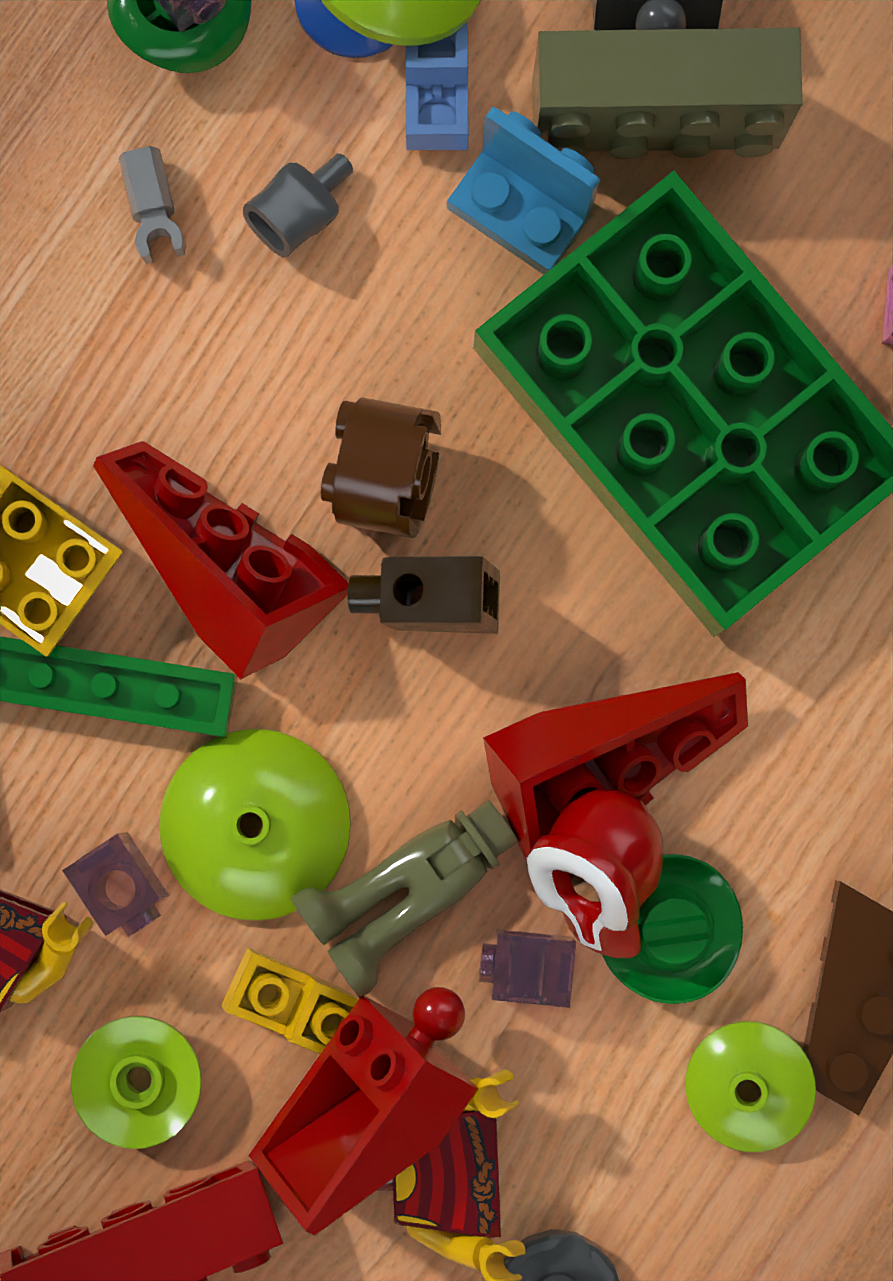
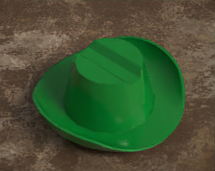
[107,0,251,73]
[602,854,743,1004]

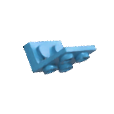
[447,107,600,275]

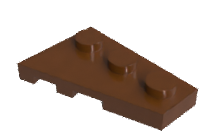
[803,880,893,1116]

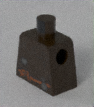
[348,556,500,634]

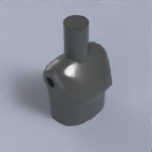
[243,153,353,258]

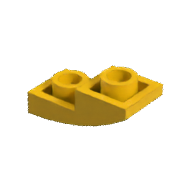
[221,947,360,1054]

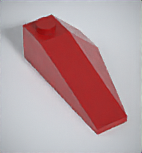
[93,441,348,680]
[483,672,748,862]

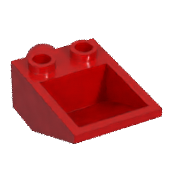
[248,987,478,1235]

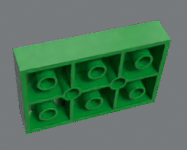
[473,170,893,637]

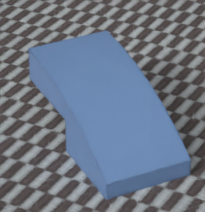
[406,22,469,150]

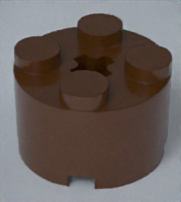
[321,397,441,538]

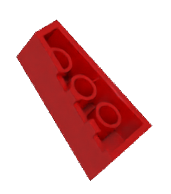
[0,1161,284,1281]

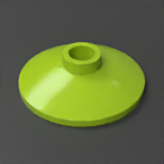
[71,1016,202,1149]
[685,1021,816,1152]

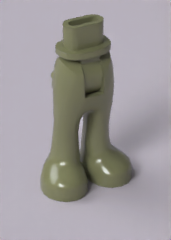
[291,800,519,998]

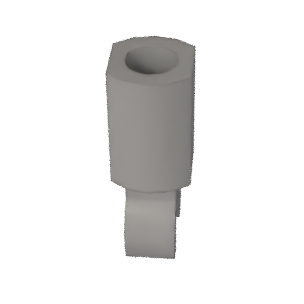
[119,146,186,264]

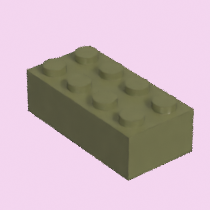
[532,28,803,159]

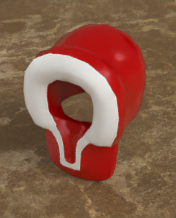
[527,789,663,958]

